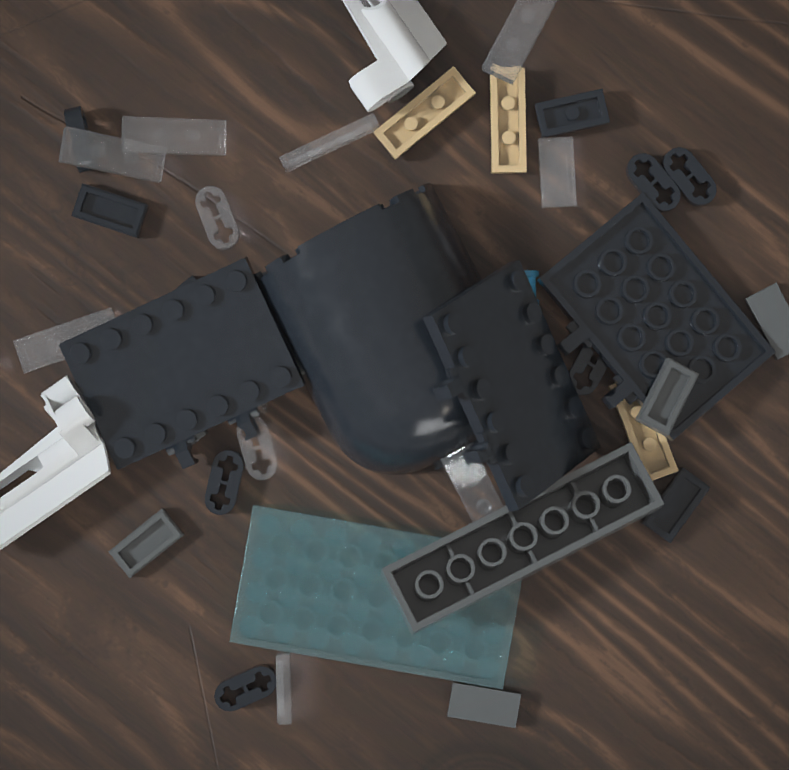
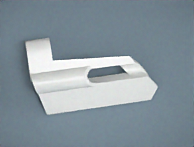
[342,0,447,112]
[0,375,111,550]

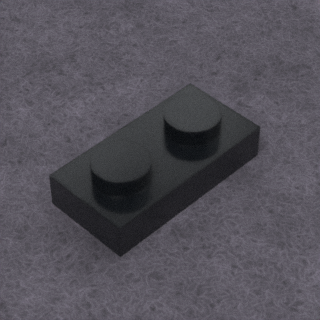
[534,88,610,139]

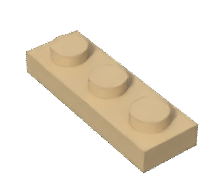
[373,66,476,160]
[490,68,527,174]
[608,384,679,481]

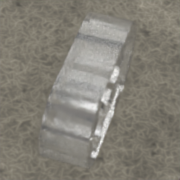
[195,186,240,250]
[237,416,278,480]

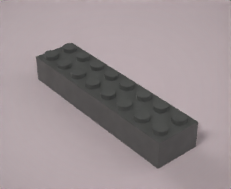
[380,442,664,636]

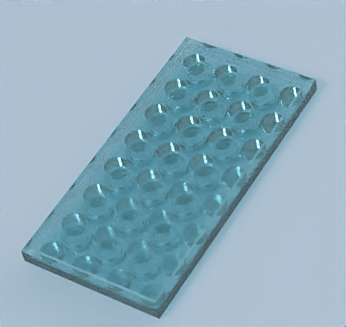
[230,505,522,689]

